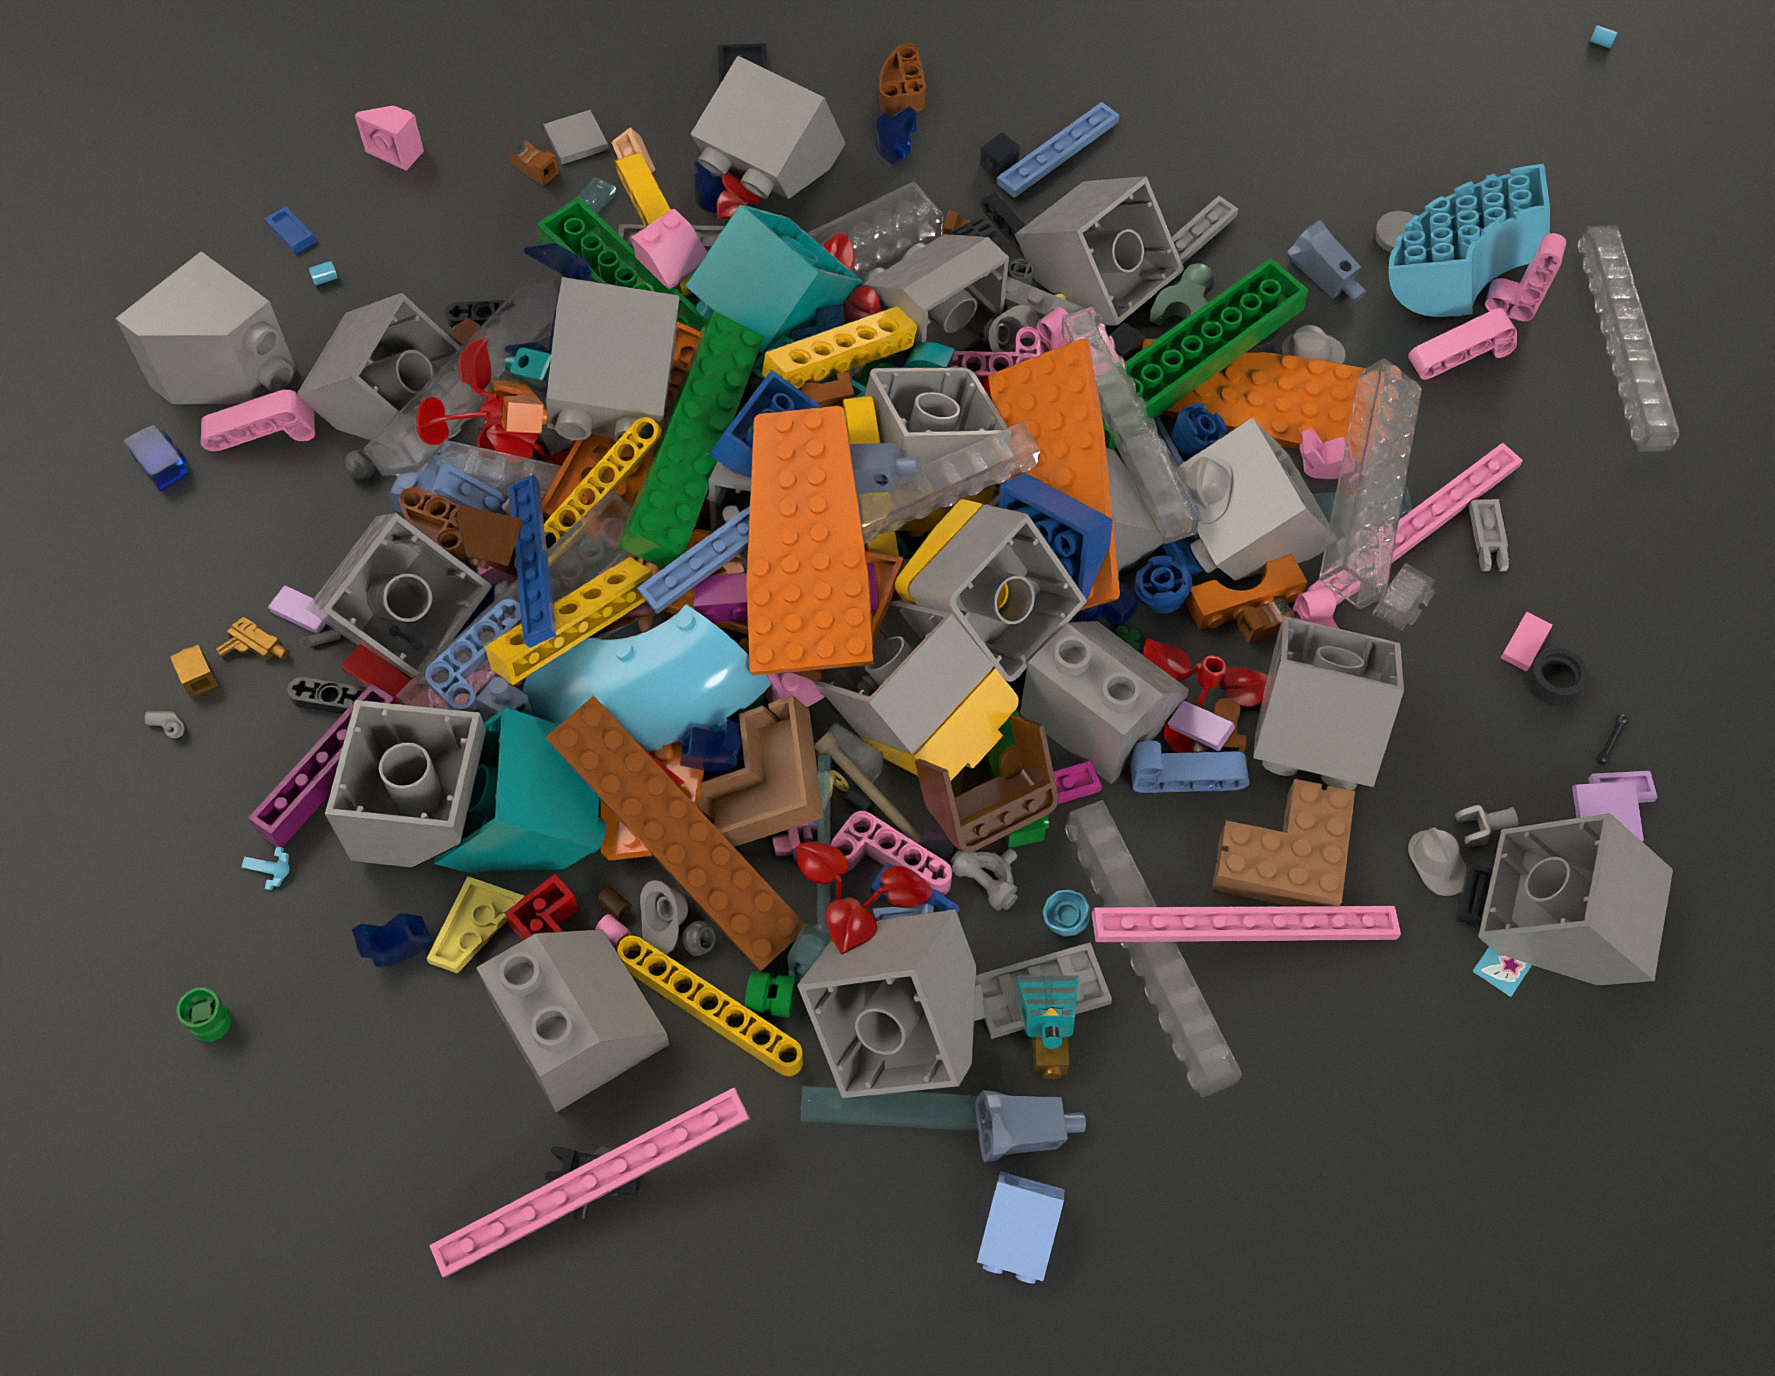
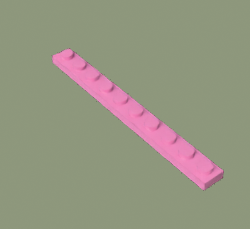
[1307,443,1523,605]
[1092,906,1401,942]
[429,1088,750,1277]

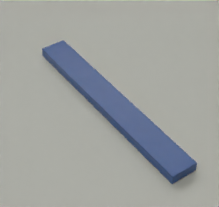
[508,474,557,648]

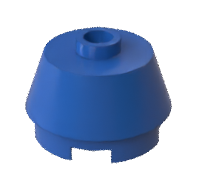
[1171,403,1227,458]
[1134,556,1192,614]

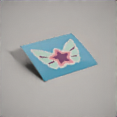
[1473,946,1532,997]

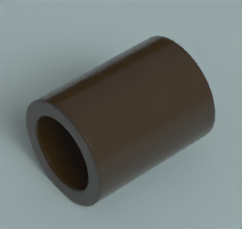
[596,886,632,921]

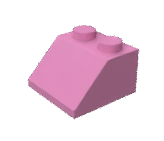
[355,105,424,171]
[632,209,707,289]

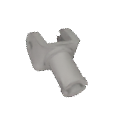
[1455,805,1518,847]

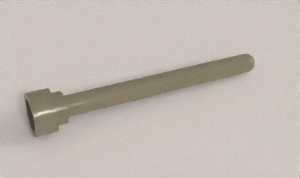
[814,730,923,845]

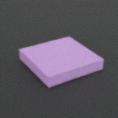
[1572,781,1644,842]

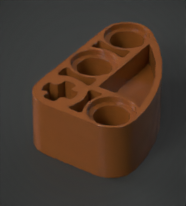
[879,43,926,115]
[399,487,467,562]

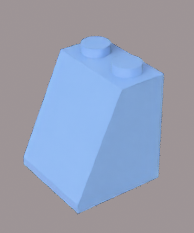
[977,1171,1065,1283]

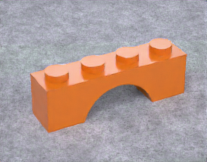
[490,379,547,433]
[1185,554,1307,630]

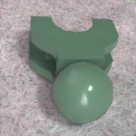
[1150,263,1215,325]

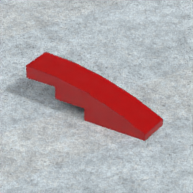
[341,644,435,708]

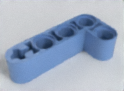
[425,599,522,712]
[1130,740,1249,793]

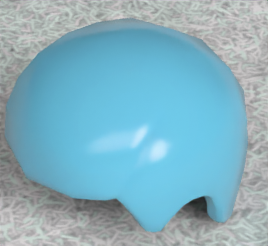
[1043,889,1091,937]

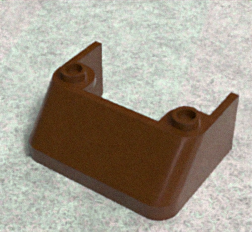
[456,505,593,594]
[915,714,1058,853]

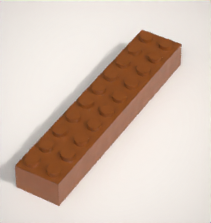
[546,695,807,972]

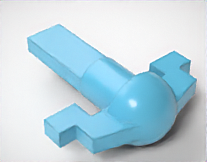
[241,846,289,890]

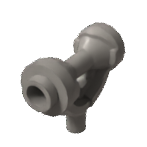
[950,849,1018,911]

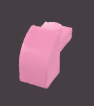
[1300,428,1356,479]

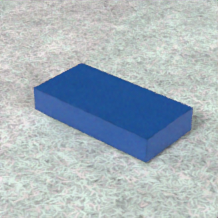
[264,206,317,254]

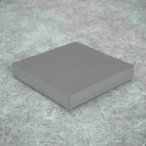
[543,110,609,165]

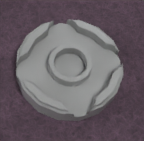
[1375,211,1415,253]

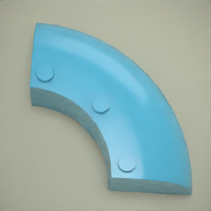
[1389,164,1550,317]
[522,604,772,752]

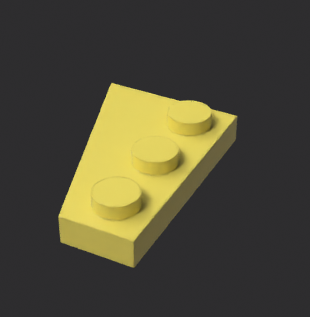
[427,876,525,973]

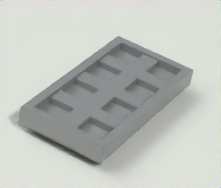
[976,942,1112,1039]

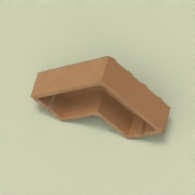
[698,695,824,847]
[1212,779,1355,907]

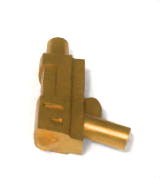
[215,617,290,661]

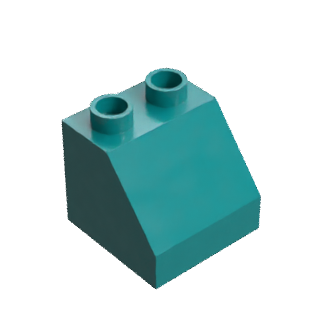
[686,205,864,360]
[434,707,606,873]

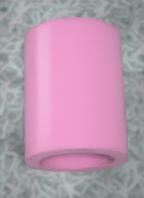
[595,914,631,948]

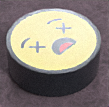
[828,763,856,793]

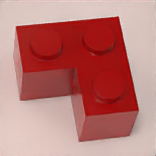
[504,874,579,941]

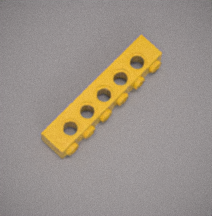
[762,306,918,389]
[484,557,653,685]

